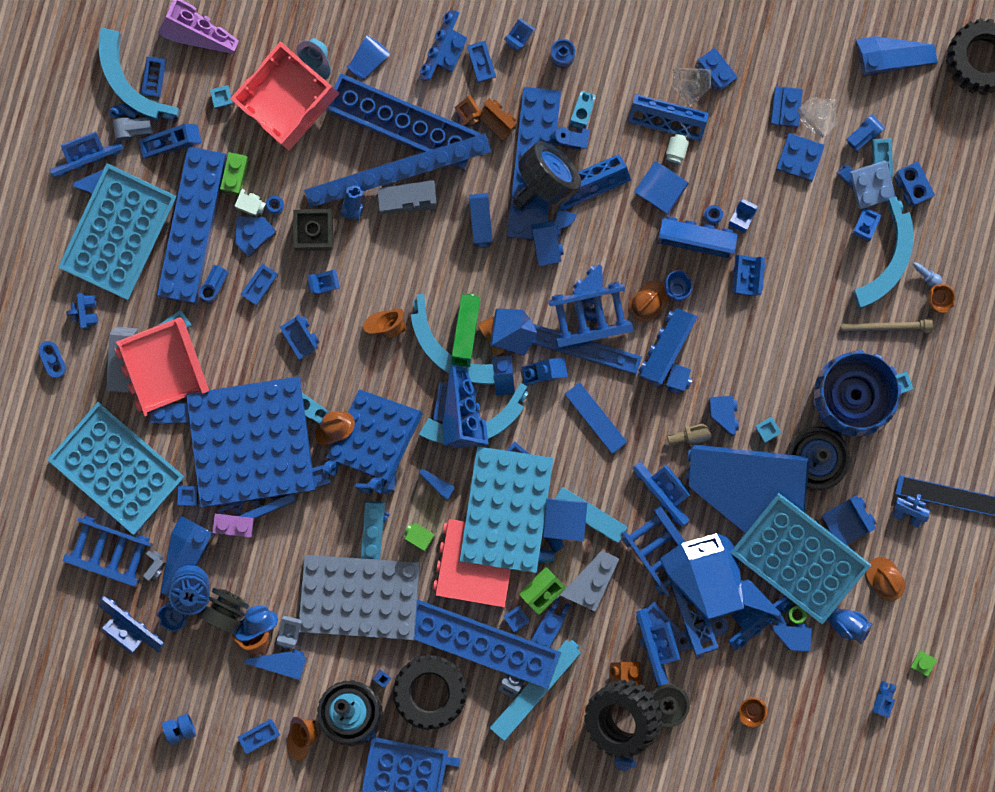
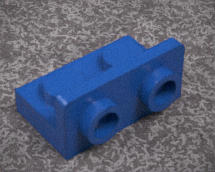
[696,47,738,92]

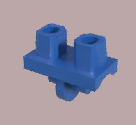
[66,293,99,330]
[894,494,930,528]

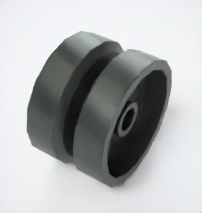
[651,684,690,727]

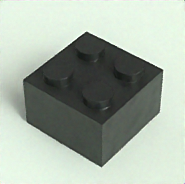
[293,209,333,251]

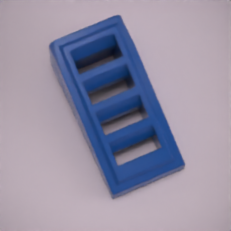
[141,56,167,97]
[419,469,455,501]

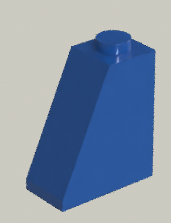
[469,193,493,249]

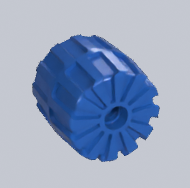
[813,350,902,437]

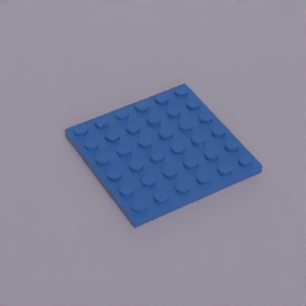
[186,376,315,508]

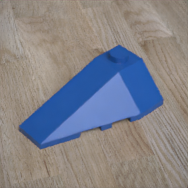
[856,36,938,77]
[443,366,488,448]

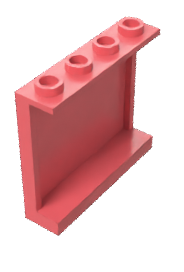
[114,317,209,416]
[433,519,511,607]

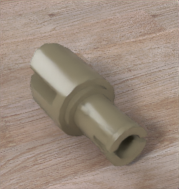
[667,423,711,447]

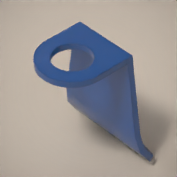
[346,36,390,79]

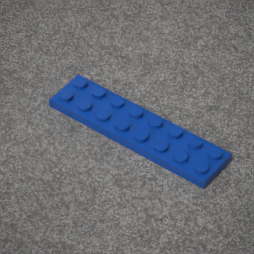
[507,87,561,240]
[414,599,562,689]

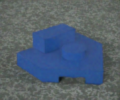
[236,216,277,257]

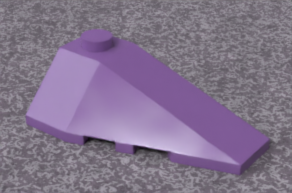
[158,0,239,54]

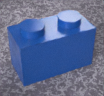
[531,221,564,266]

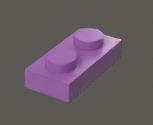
[213,514,254,538]

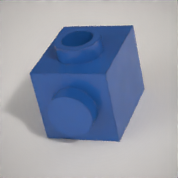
[665,363,692,394]

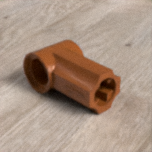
[478,315,507,357]

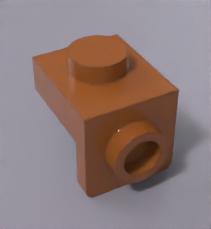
[454,96,483,127]

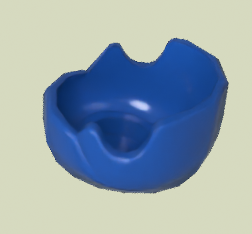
[663,270,692,301]
[157,603,188,632]

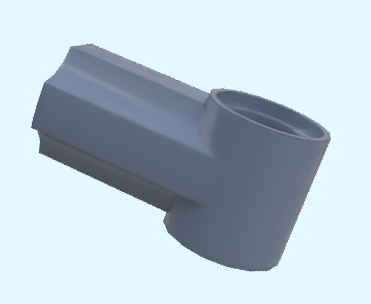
[113,117,152,140]

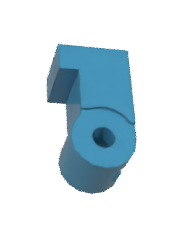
[569,91,596,129]
[302,393,329,424]

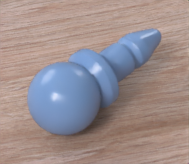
[913,262,942,288]

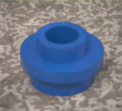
[265,196,284,215]
[704,205,723,224]

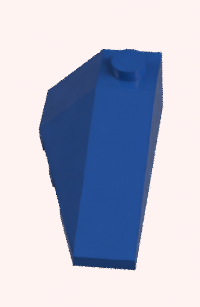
[161,516,215,597]

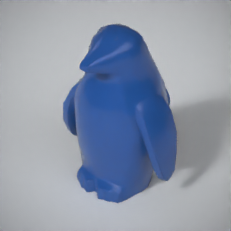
[827,607,873,645]

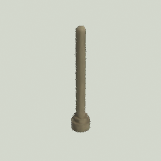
[840,318,933,333]

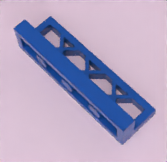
[628,94,709,141]
[559,154,631,211]
[217,494,297,519]
[671,583,719,660]

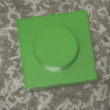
[910,650,937,677]

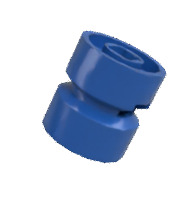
[550,39,576,68]
[162,713,196,746]

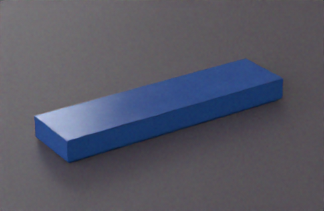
[565,382,627,454]

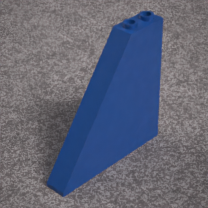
[686,445,809,533]

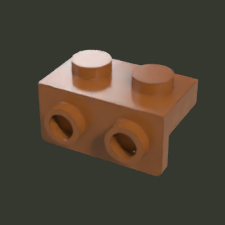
[479,98,516,141]
[609,662,641,686]

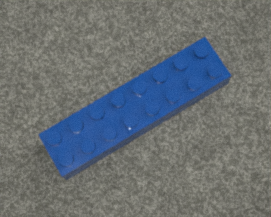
[326,73,480,172]
[157,146,227,305]

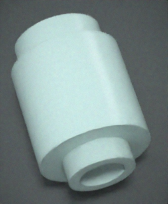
[666,134,689,164]

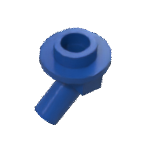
[614,757,637,771]

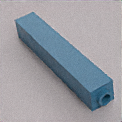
[490,640,581,741]

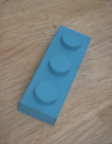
[361,501,385,560]

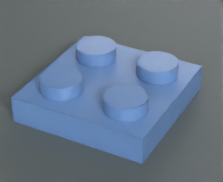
[849,160,896,209]

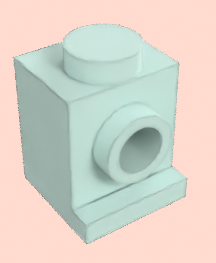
[235,189,266,217]

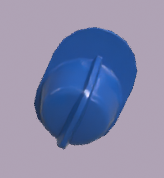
[235,605,278,641]

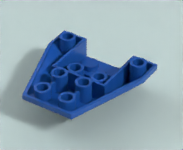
[660,533,744,620]

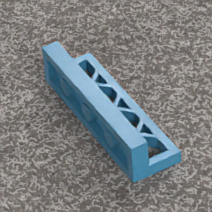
[555,487,628,544]

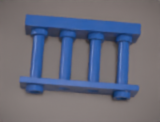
[548,282,634,347]
[621,506,685,597]
[62,515,153,587]

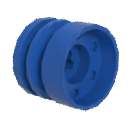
[169,565,210,615]

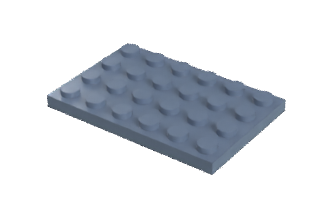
[299,555,420,640]

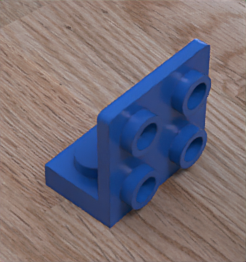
[355,469,397,495]

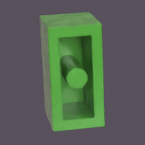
[220,152,249,196]
[404,522,435,552]
[519,567,566,615]

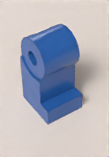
[550,127,590,150]

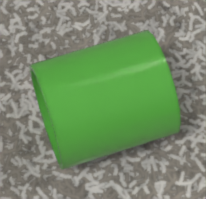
[787,606,807,623]

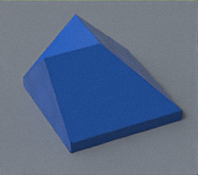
[490,309,537,355]

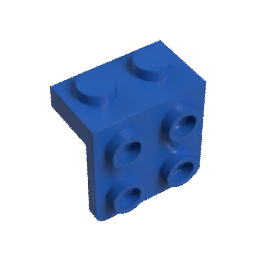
[822,495,877,545]

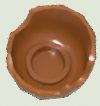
[926,284,955,313]
[738,697,768,728]

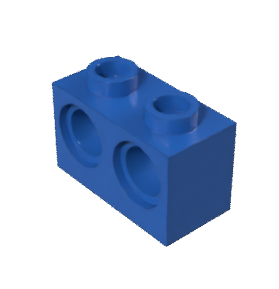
[895,161,935,207]

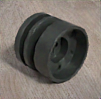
[199,587,250,635]

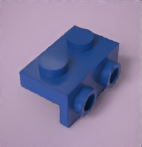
[732,255,765,296]
[280,314,320,360]

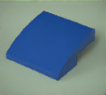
[634,161,689,215]
[542,498,588,541]

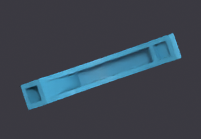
[99,27,180,121]
[853,197,913,310]
[411,294,495,385]
[419,383,528,445]

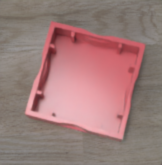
[230,41,340,151]

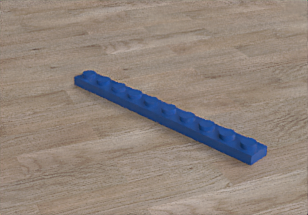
[304,133,491,208]

